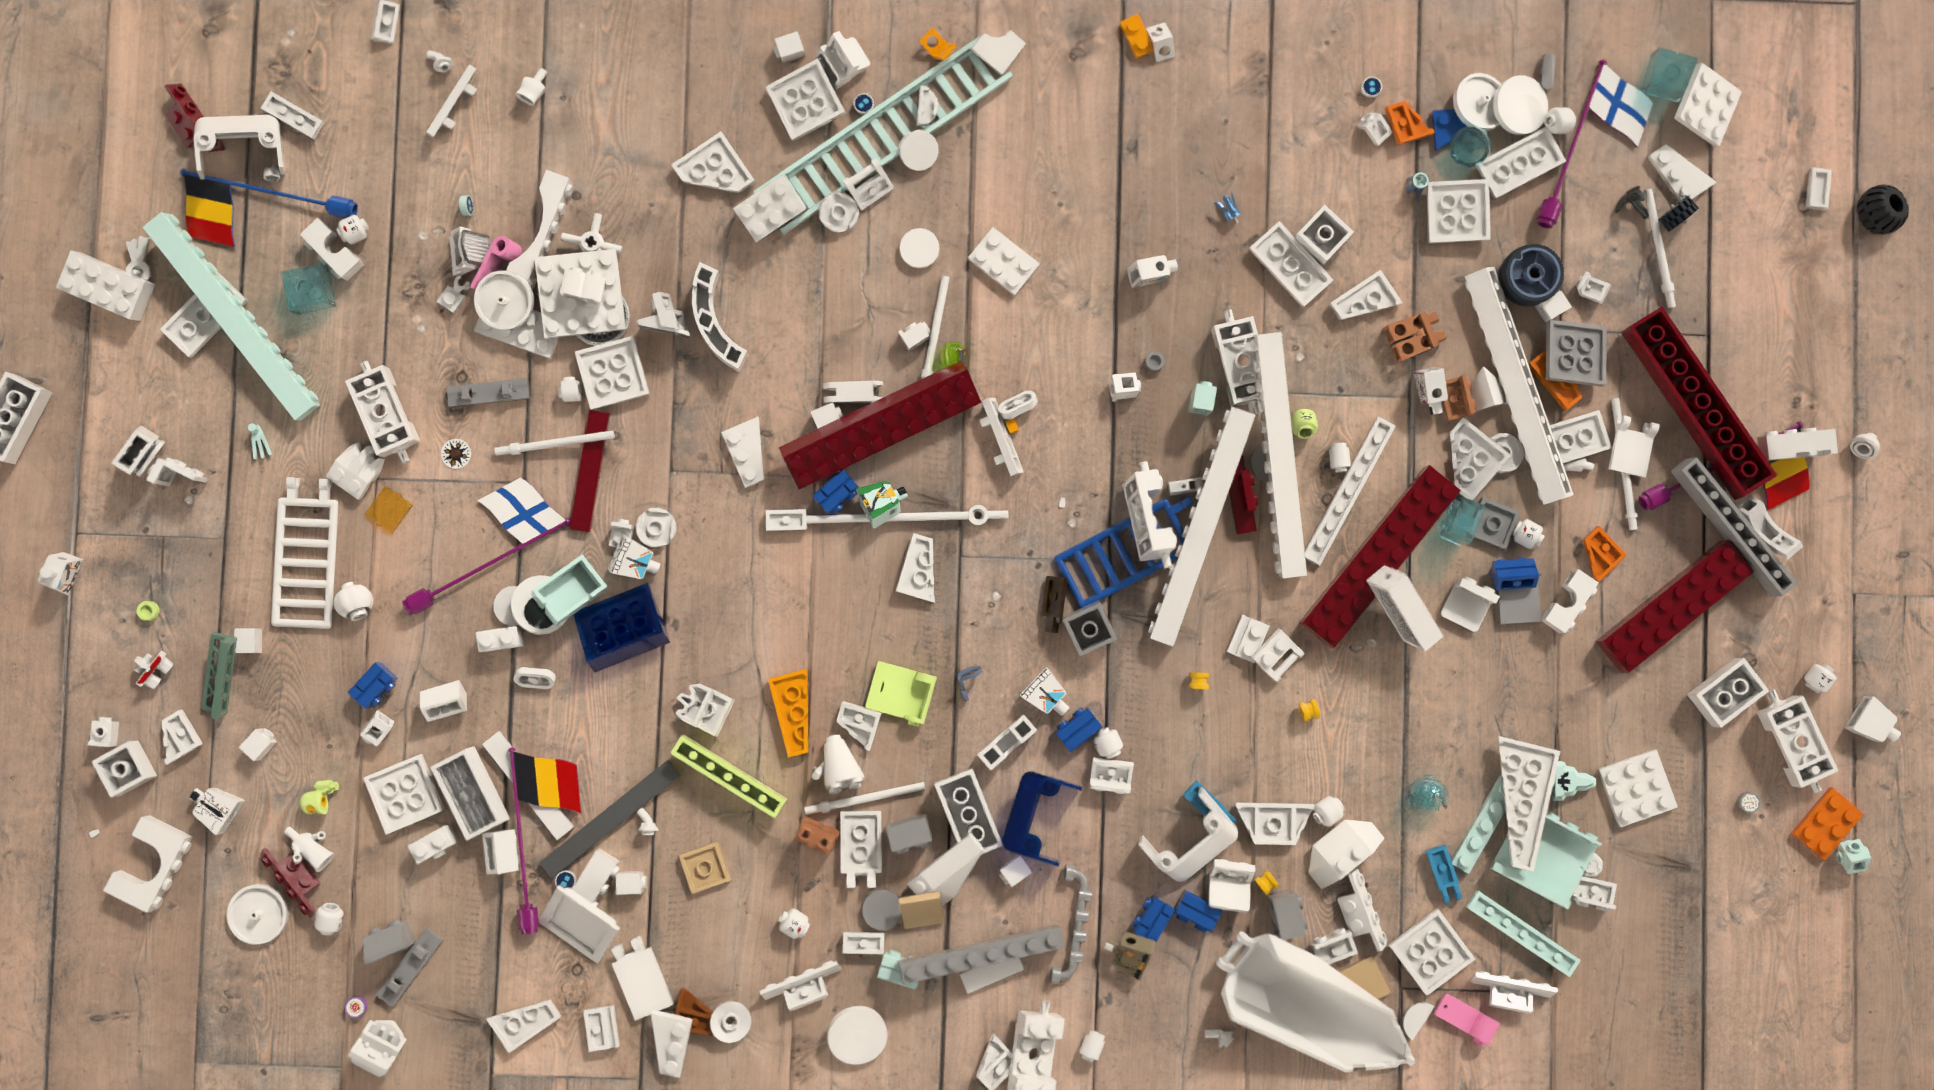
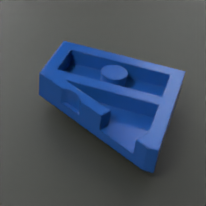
[1431,109,1472,150]

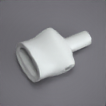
[516,68,547,106]

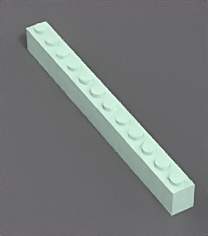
[143,212,321,420]

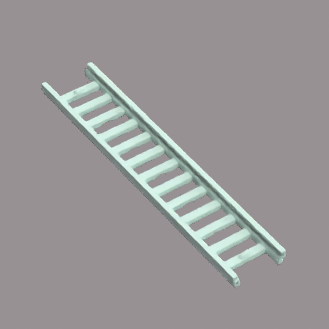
[753,35,1013,235]

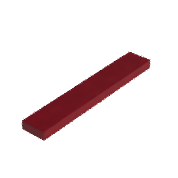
[570,410,610,533]

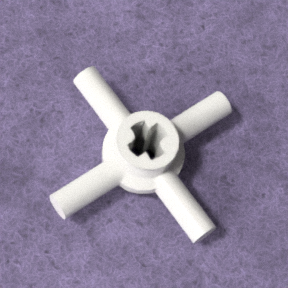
[561,213,622,254]

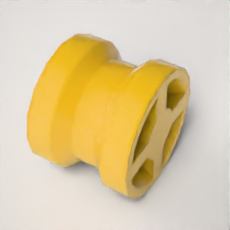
[1189,672,1210,689]
[1298,699,1320,722]
[1254,870,1279,896]

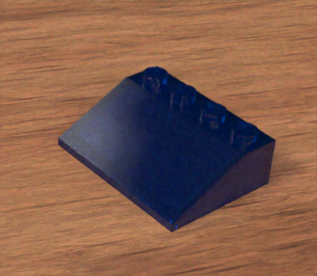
[573,583,670,673]

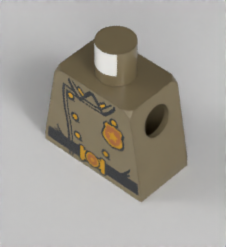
[1104,932,1156,981]

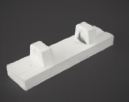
[426,64,477,138]
[979,398,1024,476]

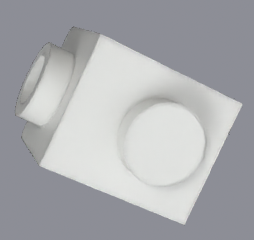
[1576,272,1611,304]

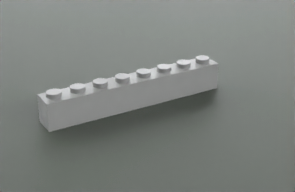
[1671,457,1798,596]
[897,924,1064,984]

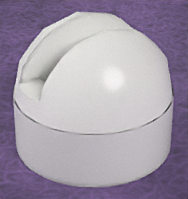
[263,165,281,182]

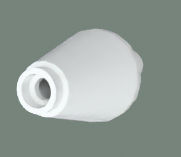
[824,735,865,795]

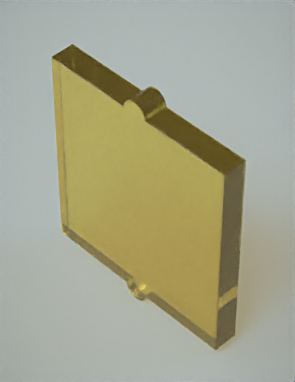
[365,486,413,534]

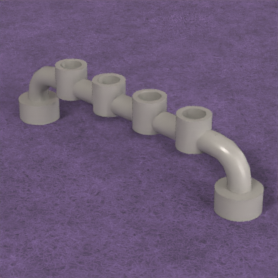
[1050,864,1092,984]

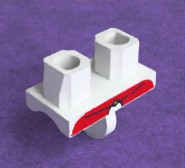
[134,650,173,689]

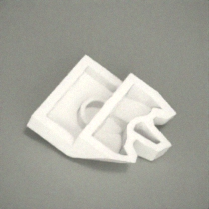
[326,442,385,500]
[675,684,735,737]

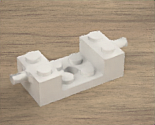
[1211,309,1260,415]
[345,361,421,464]
[1123,461,1177,568]
[1757,689,1839,793]
[1007,1000,1065,1090]

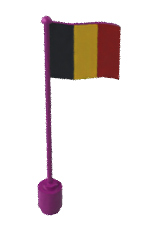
[1639,421,1810,510]
[508,747,582,935]

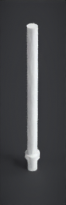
[1611,398,1638,530]

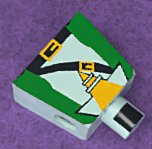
[856,481,908,529]

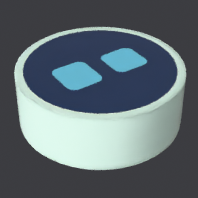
[459,195,474,216]

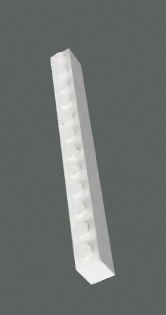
[1465,267,1574,505]
[1251,332,1307,578]
[1148,407,1255,646]

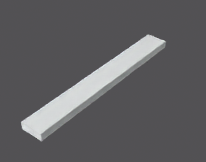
[1304,416,1396,567]

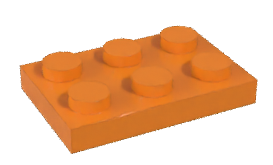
[1791,787,1864,860]

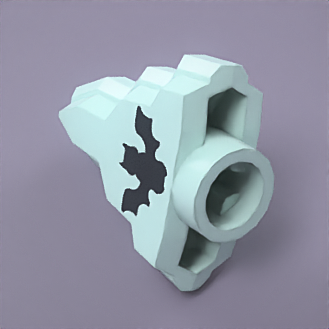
[1551,761,1596,801]

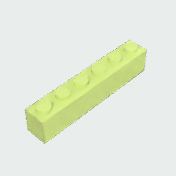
[670,735,788,818]

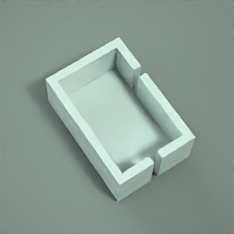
[531,554,607,627]

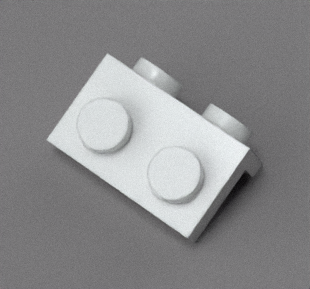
[1090,757,1134,794]
[1571,876,1617,912]
[1310,928,1358,965]

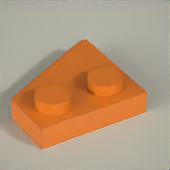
[1582,526,1627,582]

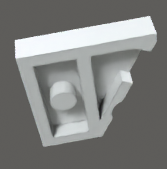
[836,701,881,751]
[162,709,203,765]

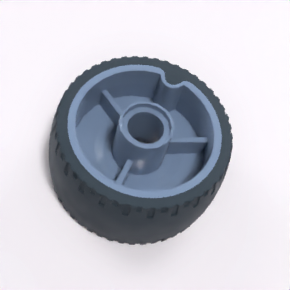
[1498,244,1564,306]

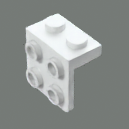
[146,457,208,487]
[1441,577,1500,632]
[1209,859,1255,913]

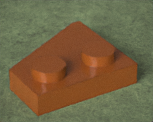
[675,987,714,1037]

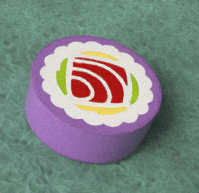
[345,996,367,1018]

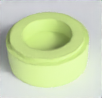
[136,601,160,621]

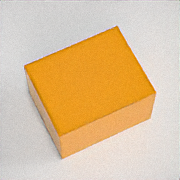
[1005,418,1019,434]

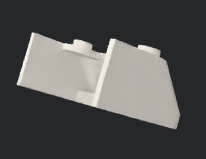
[194,115,285,179]
[1139,787,1238,882]

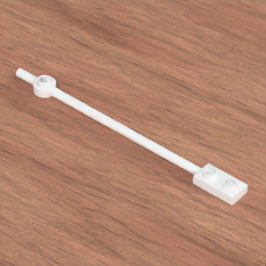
[766,505,1008,531]

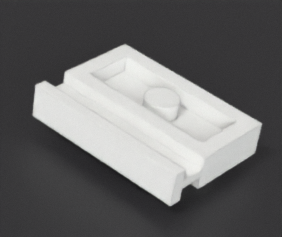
[1226,614,1270,663]
[583,1005,620,1052]

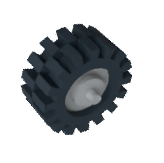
[1658,196,1699,232]

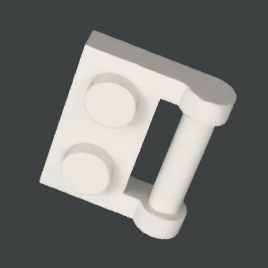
[843,158,894,211]
[1251,628,1305,683]

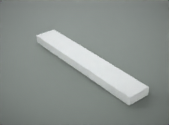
[482,731,574,840]

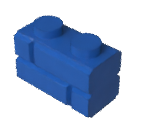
[813,469,859,515]
[1490,558,1539,591]
[348,662,398,709]
[1055,707,1103,752]
[1175,889,1223,933]
[1132,895,1176,942]

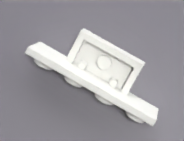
[1337,868,1387,952]
[760,961,842,1012]
[1470,972,1557,1014]

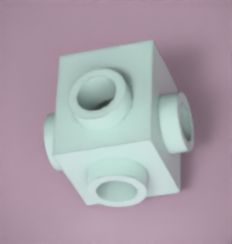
[1836,839,1871,874]

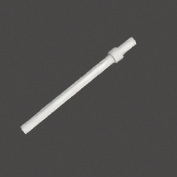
[1644,189,1676,308]
[920,276,950,379]
[495,430,615,456]
[804,782,926,815]

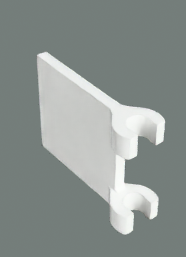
[1608,416,1659,478]

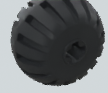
[1857,185,1909,235]

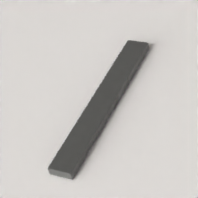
[539,760,681,879]

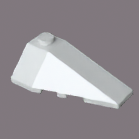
[907,834,984,906]

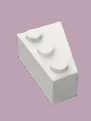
[1757,428,1838,461]

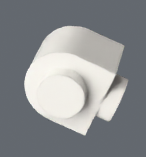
[558,377,582,402]

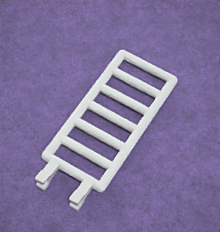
[271,477,339,629]

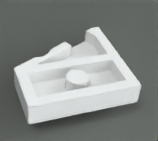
[976,1034,1012,1090]

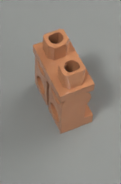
[1383,312,1446,364]
[794,816,841,855]

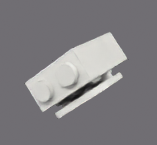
[112,425,166,477]

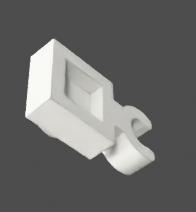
[437,276,471,314]

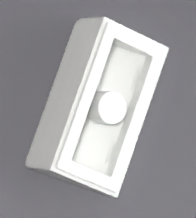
[370,0,400,44]

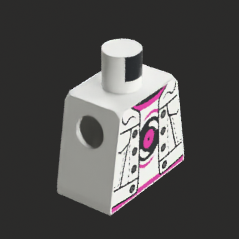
[1414,367,1448,415]

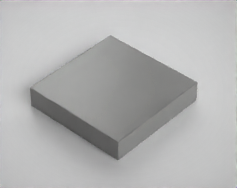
[1466,497,1520,550]
[1496,583,1541,624]

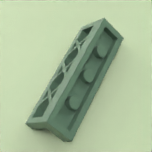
[201,632,237,719]

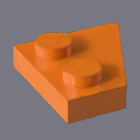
[1384,101,1435,146]

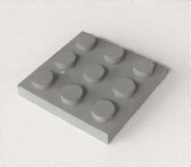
[1546,320,1607,387]

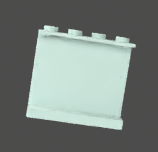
[1490,812,1602,909]

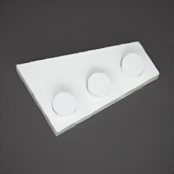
[721,416,764,488]
[895,533,935,603]

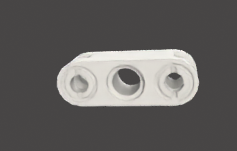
[823,381,883,405]

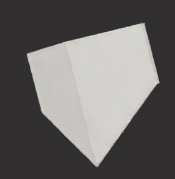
[1470,366,1506,412]

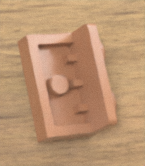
[1442,375,1476,421]

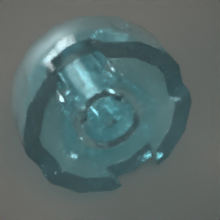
[1449,126,1492,168]
[1406,775,1449,811]

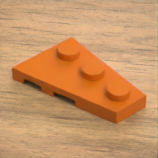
[1528,349,1582,411]

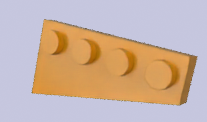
[768,668,809,758]

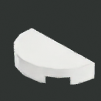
[916,85,938,126]
[1402,1002,1435,1041]

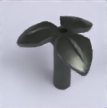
[1616,185,1649,219]

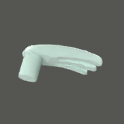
[248,423,272,460]

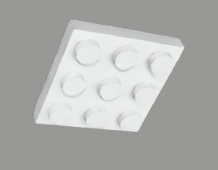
[766,59,846,141]
[1674,63,1742,146]
[1427,179,1491,243]
[575,336,650,410]
[1597,749,1678,827]
[364,754,445,834]
[1388,909,1475,996]

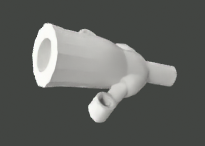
[284,827,335,872]

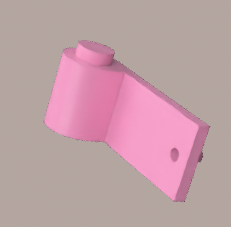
[470,236,522,290]
[1433,992,1500,1047]

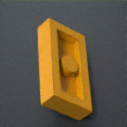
[1120,14,1154,60]

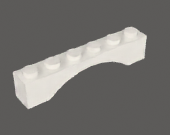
[506,170,573,289]

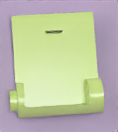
[865,661,937,727]

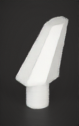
[1563,457,1594,472]

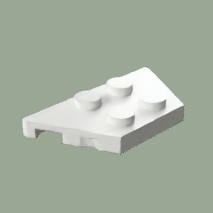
[1235,802,1315,845]

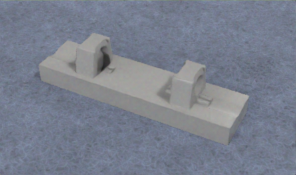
[447,378,530,408]
[376,928,444,1007]

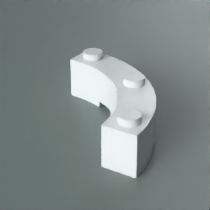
[692,262,748,373]

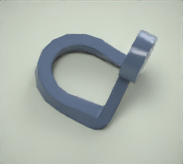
[957,666,982,701]

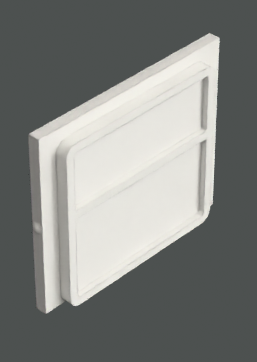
[539,886,620,964]

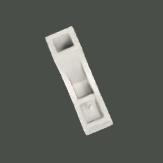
[1735,494,1803,560]

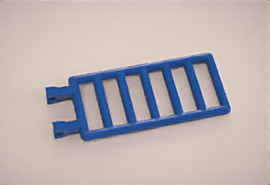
[1054,497,1194,608]

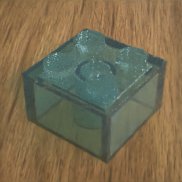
[1641,47,1698,103]
[281,263,336,315]
[1438,497,1486,546]

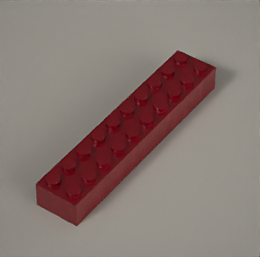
[1621,306,1778,500]
[779,360,982,490]
[1299,465,1461,648]

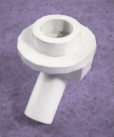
[427,50,453,73]
[637,808,659,835]
[1205,1029,1234,1048]

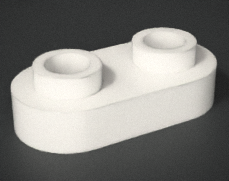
[998,391,1038,419]
[514,667,556,689]

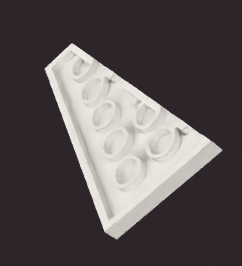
[1498,736,1560,872]

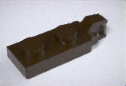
[1041,576,1067,633]

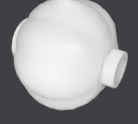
[334,582,374,621]

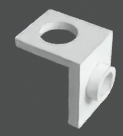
[1146,23,1175,62]

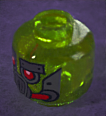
[940,342,967,367]

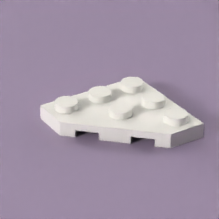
[671,132,755,193]
[1450,417,1511,503]

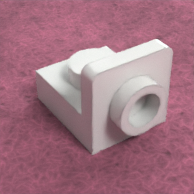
[1357,113,1393,146]
[609,518,634,547]

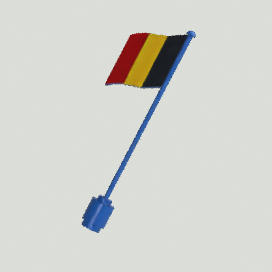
[180,169,358,247]

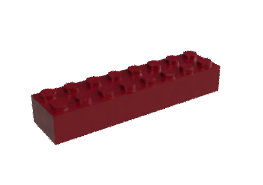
[1595,540,1754,673]

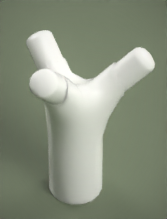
[812,761,824,780]

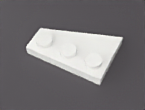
[1647,144,1716,202]
[1329,270,1403,321]
[486,999,561,1053]
[651,1010,693,1078]

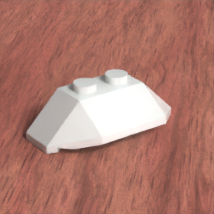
[1308,820,1384,889]

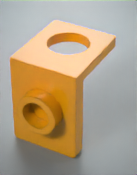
[919,27,956,60]

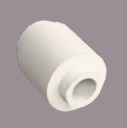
[1329,443,1351,473]
[1079,1030,1105,1062]

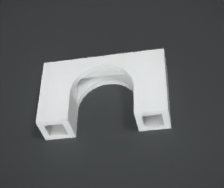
[103,815,193,913]

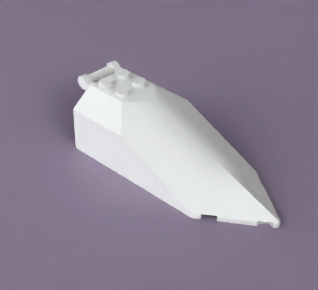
[1216,931,1415,1073]

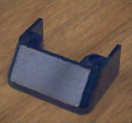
[1002,771,1083,867]

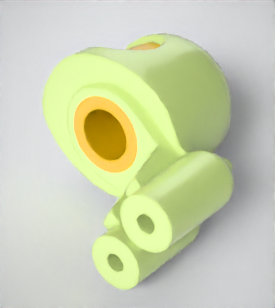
[300,780,339,815]

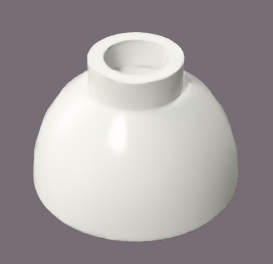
[1850,433,1880,460]

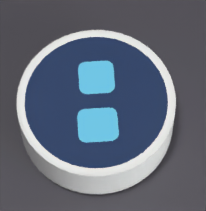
[1361,77,1382,98]
[854,93,874,115]
[555,870,577,889]

